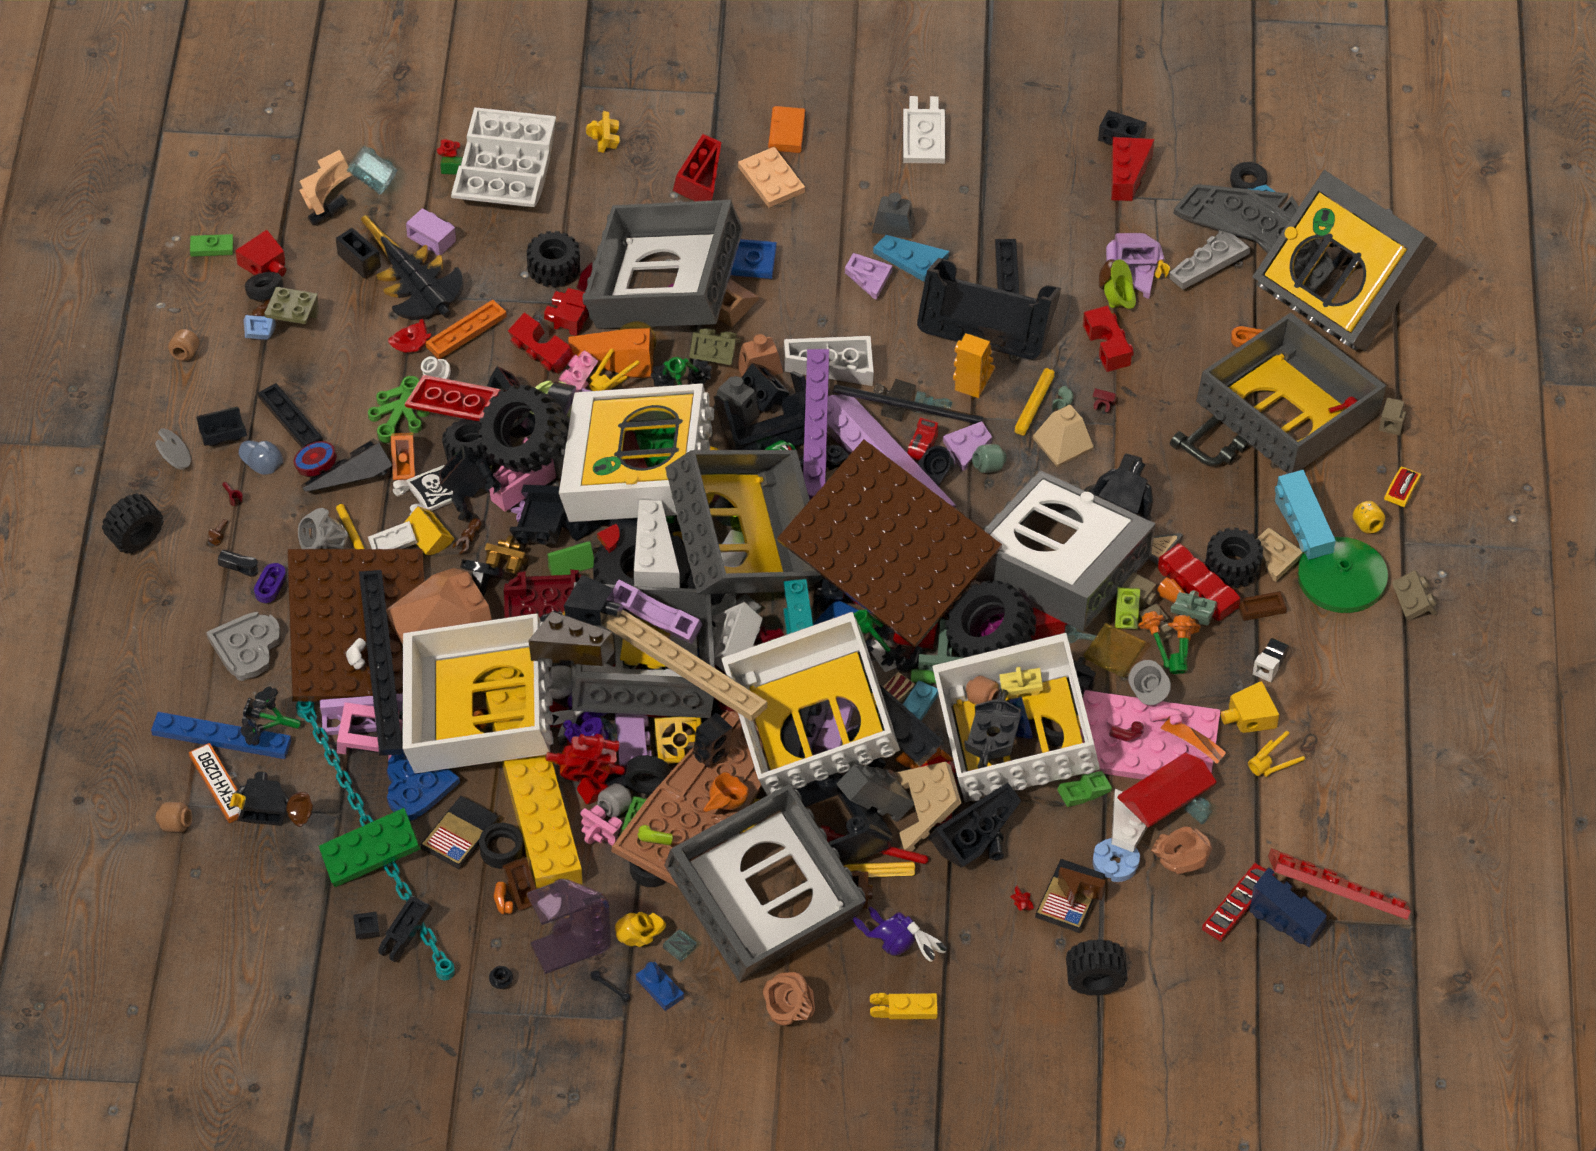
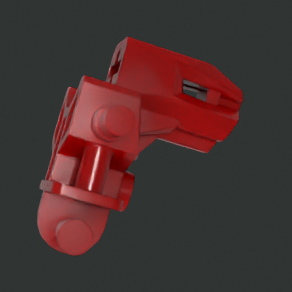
[545,734,625,783]

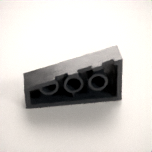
[781,700,830,759]

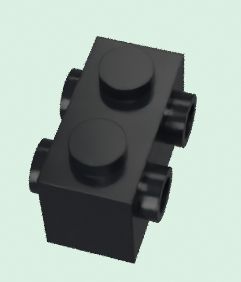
[741,363,790,413]

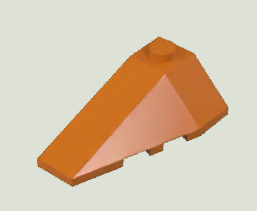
[568,328,654,378]

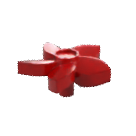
[1010,885,1034,911]

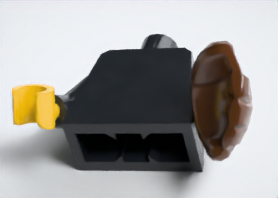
[229,772,313,827]

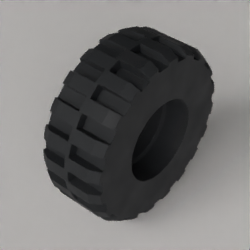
[593,525,691,589]

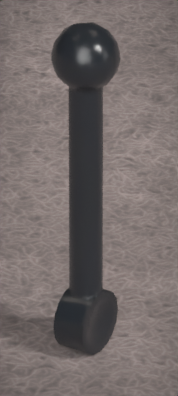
[591,971,630,1002]

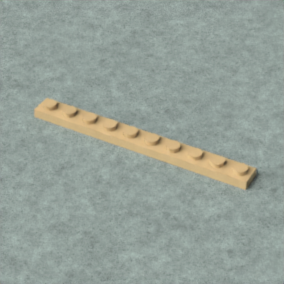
[602,610,767,721]

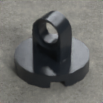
[460,559,505,597]

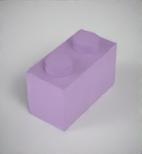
[406,208,456,255]

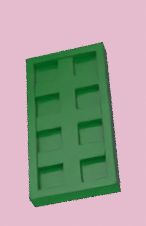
[318,808,421,887]

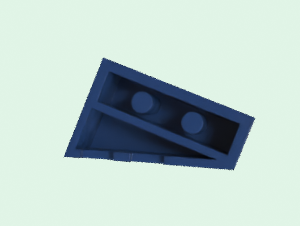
[1250,867,1327,947]

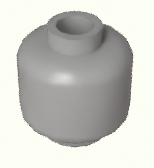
[597,783,632,817]

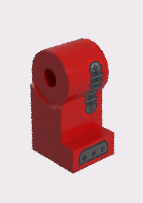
[907,418,938,460]

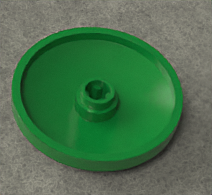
[1298,537,1388,613]

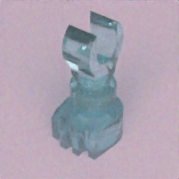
[912,391,952,412]

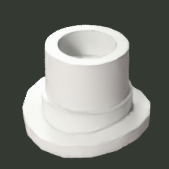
[421,356,451,379]

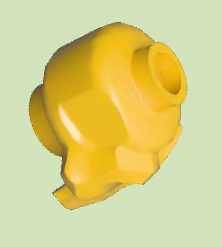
[615,912,666,947]

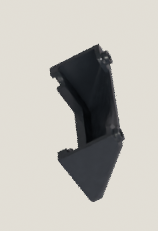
[917,258,1061,359]

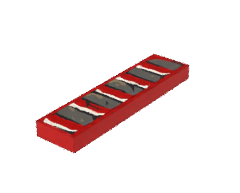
[1202,863,1274,942]

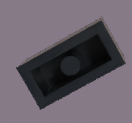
[336,227,381,278]

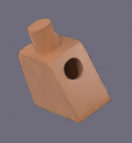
[737,334,783,377]

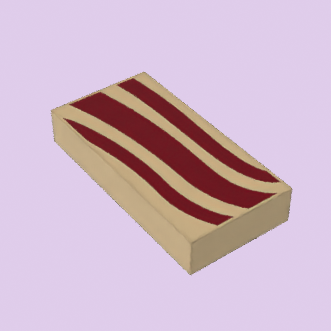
[883,672,916,703]

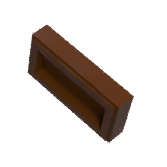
[1238,591,1287,621]

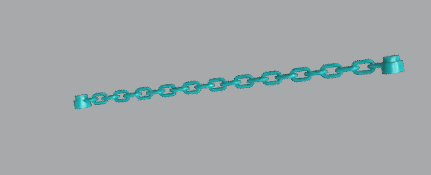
[296,701,455,980]

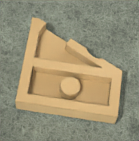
[1257,528,1303,582]

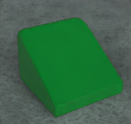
[440,157,463,174]

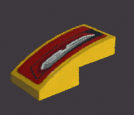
[1384,466,1421,507]

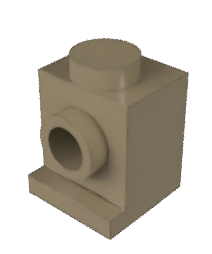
[1379,397,1406,436]

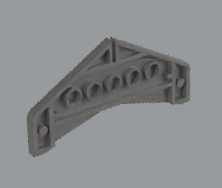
[1173,184,1334,293]

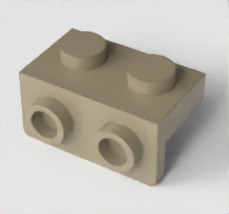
[1392,570,1437,621]

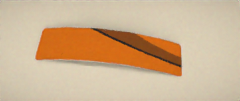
[1160,719,1226,763]

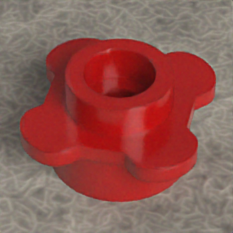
[437,139,460,158]

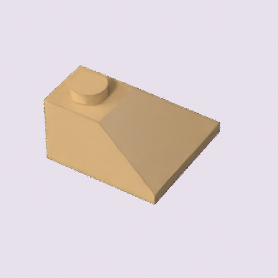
[1033,405,1094,467]

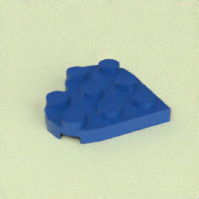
[387,749,460,821]

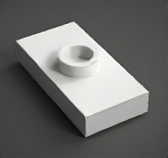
[368,521,417,549]

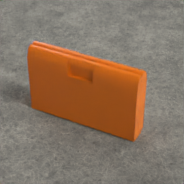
[768,106,805,153]

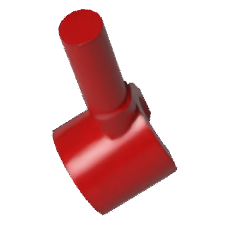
[1328,396,1358,413]

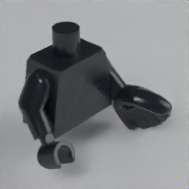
[1084,459,1153,521]

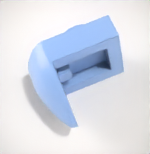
[244,315,276,340]

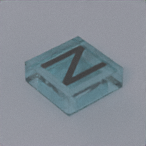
[663,929,697,962]

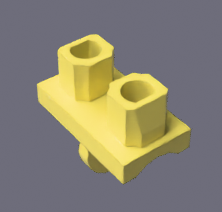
[999,667,1043,699]

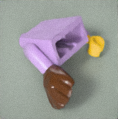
[1099,233,1170,289]

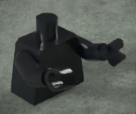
[439,445,502,523]

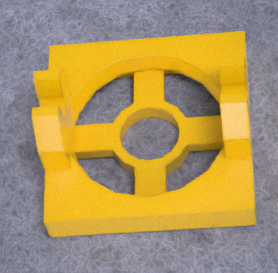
[654,716,701,764]

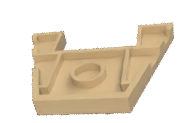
[895,762,961,852]

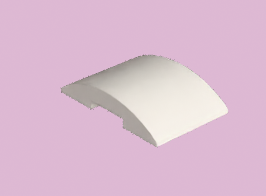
[451,107,556,207]

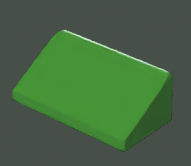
[548,541,594,575]

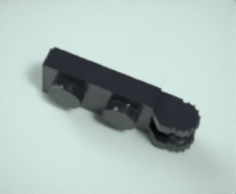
[378,896,433,962]

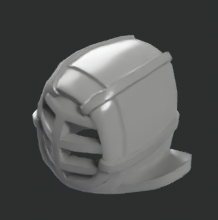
[298,508,348,549]

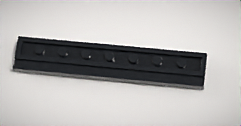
[845,670,944,767]

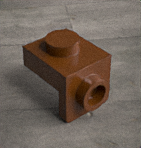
[851,870,873,909]

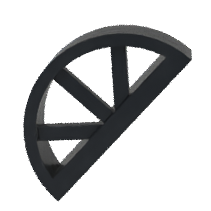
[487,366,535,438]

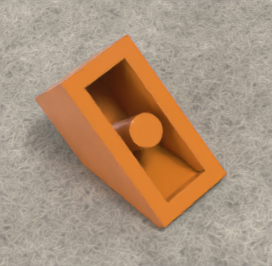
[391,433,415,480]

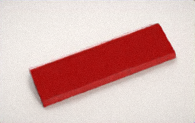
[404,375,501,421]
[1117,752,1217,828]

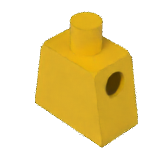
[1221,681,1279,733]

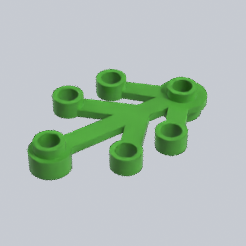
[368,376,430,443]

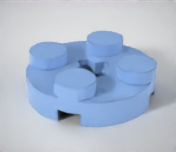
[1093,838,1140,882]

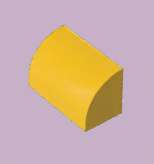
[404,506,455,555]

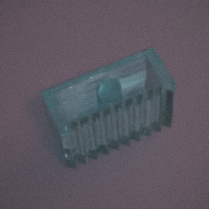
[347,145,398,194]

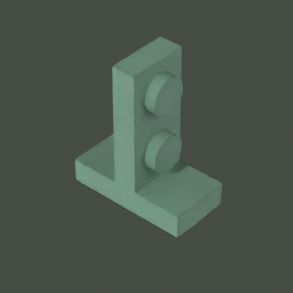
[918,619,963,672]

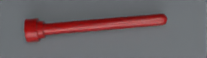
[821,825,929,864]

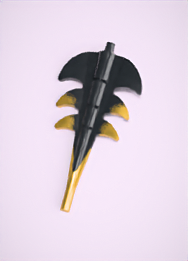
[361,215,463,320]

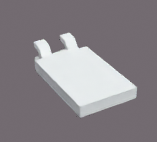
[903,96,945,164]

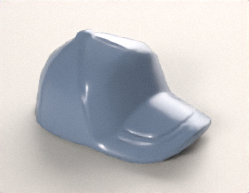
[239,440,283,474]

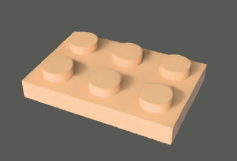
[738,147,805,208]

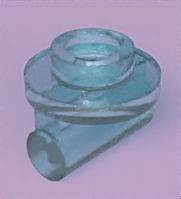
[1185,797,1212,824]

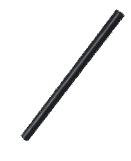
[833,384,983,424]

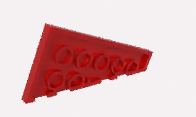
[1268,848,1411,919]

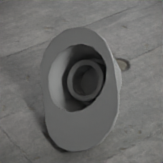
[1129,660,1171,706]

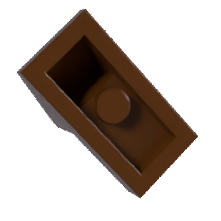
[503,858,540,911]
[1058,867,1106,908]

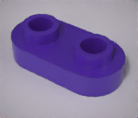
[254,563,286,603]

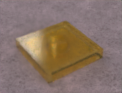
[1084,623,1145,678]

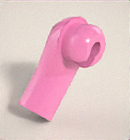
[1149,708,1183,725]

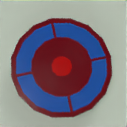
[293,441,337,477]

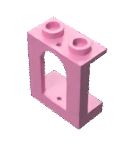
[337,702,403,761]

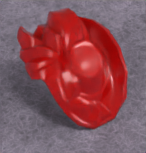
[388,319,432,353]

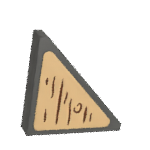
[1149,533,1183,564]

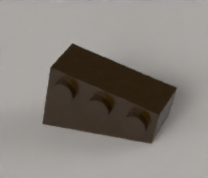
[528,612,614,667]

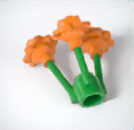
[1138,611,1201,674]

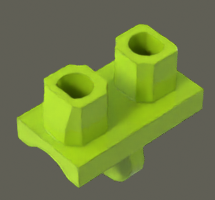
[1115,587,1140,629]

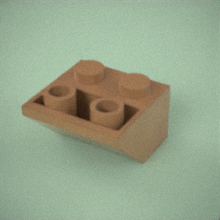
[718,279,759,327]

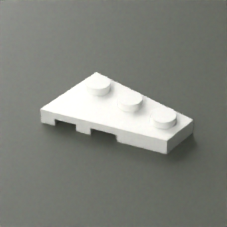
[1111,789,1148,852]

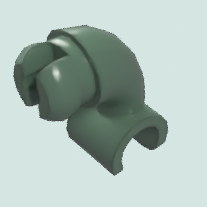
[1052,386,1074,410]

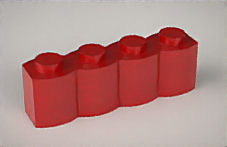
[1158,543,1240,621]

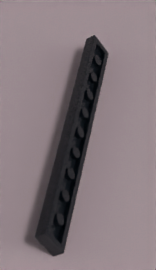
[359,570,402,756]

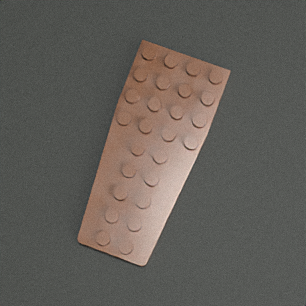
[611,711,771,887]

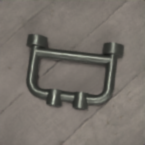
[1170,415,1249,466]

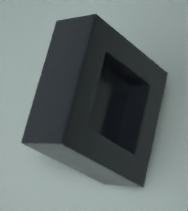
[353,911,380,940]

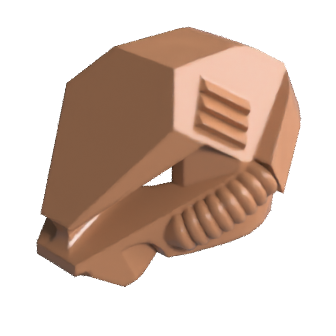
[1151,827,1212,874]
[763,972,815,1026]

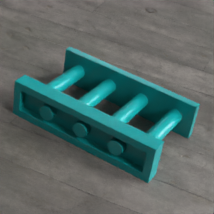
[783,579,813,635]

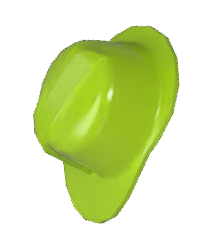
[1104,259,1136,309]

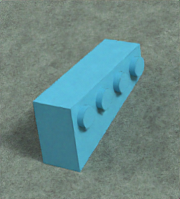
[1275,470,1336,560]

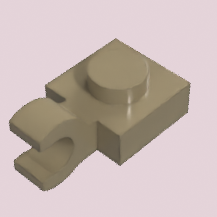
[1138,604,1172,641]

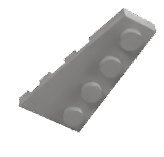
[1170,230,1250,289]

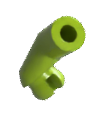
[637,825,673,845]

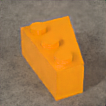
[953,333,995,398]

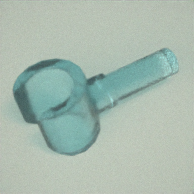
[1065,625,1096,643]

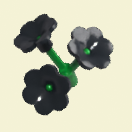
[241,686,300,745]

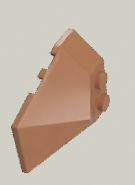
[386,568,492,644]

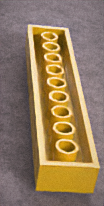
[486,685,582,894]

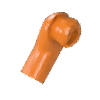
[493,882,513,915]

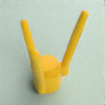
[589,348,640,391]
[1248,731,1305,777]

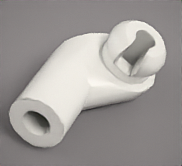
[346,638,367,669]

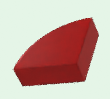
[597,524,620,553]

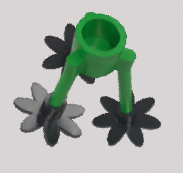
[854,609,906,666]

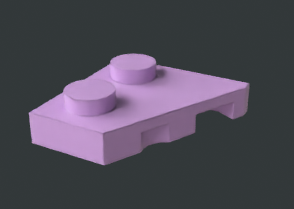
[1128,263,1156,299]

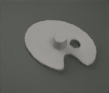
[155,428,191,470]

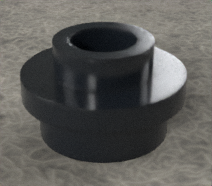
[489,966,513,989]

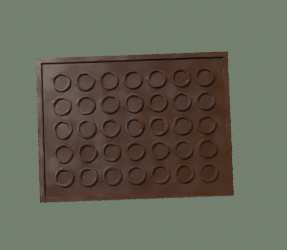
[777,439,1002,648]
[287,549,424,702]

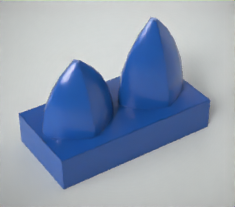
[636,962,684,1011]

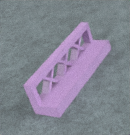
[320,694,403,735]

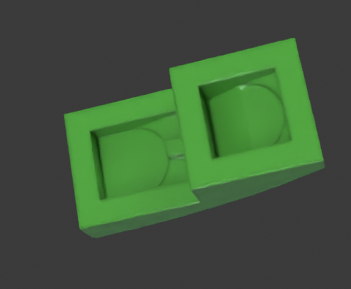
[1057,771,1112,807]

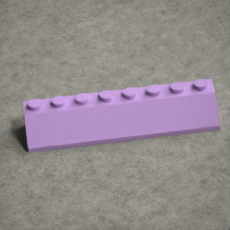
[827,395,956,508]

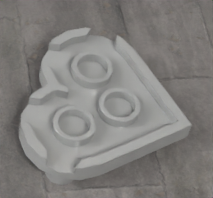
[206,612,280,681]

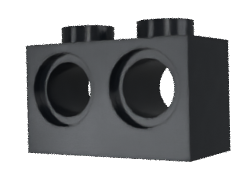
[1098,110,1147,145]
[693,713,733,768]

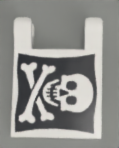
[393,465,453,515]

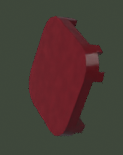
[504,569,581,618]

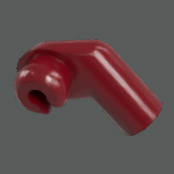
[1109,721,1144,742]

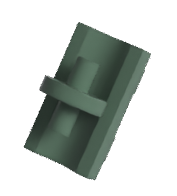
[1170,590,1217,626]

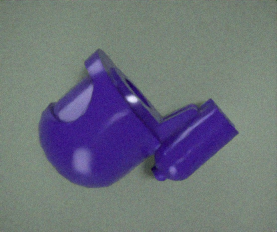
[563,717,609,743]

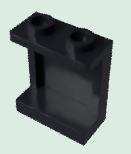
[509,484,566,545]

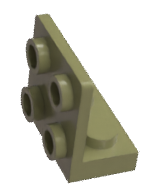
[265,287,319,324]
[689,328,741,365]

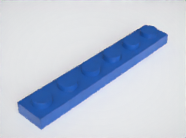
[151,712,291,759]

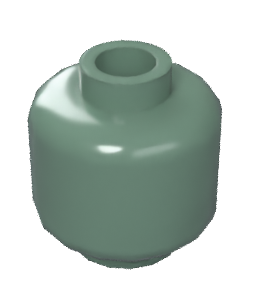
[972,444,1006,473]

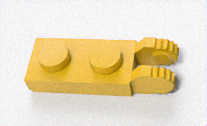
[870,993,937,1019]

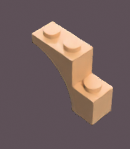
[299,150,352,215]

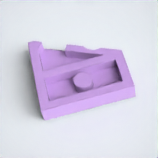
[845,253,892,300]
[943,421,992,471]

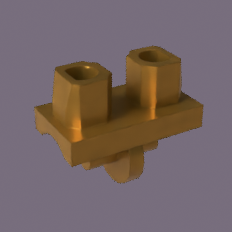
[485,535,528,574]

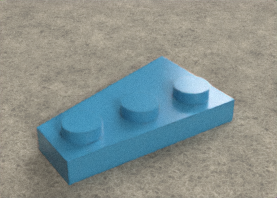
[873,235,949,282]

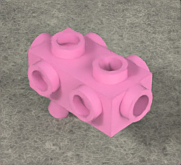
[559,350,598,391]

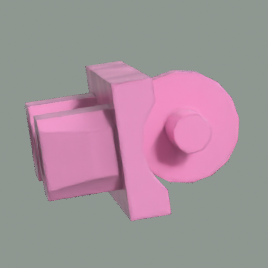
[580,805,623,846]

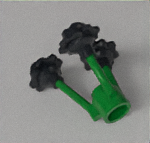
[650,357,712,387]

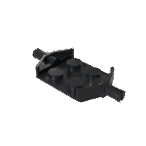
[964,689,1021,769]

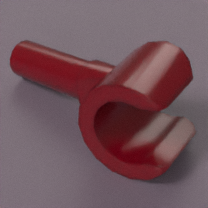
[222,482,243,506]

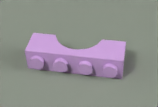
[613,579,702,644]

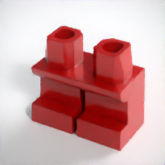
[544,288,589,336]

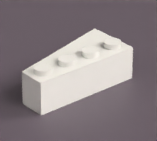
[784,336,874,386]
[634,500,680,588]

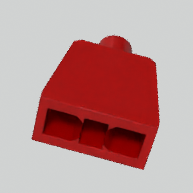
[235,230,286,277]

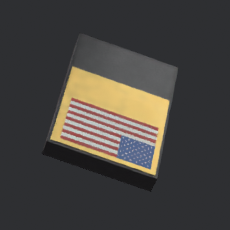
[421,796,499,870]
[1035,859,1105,933]

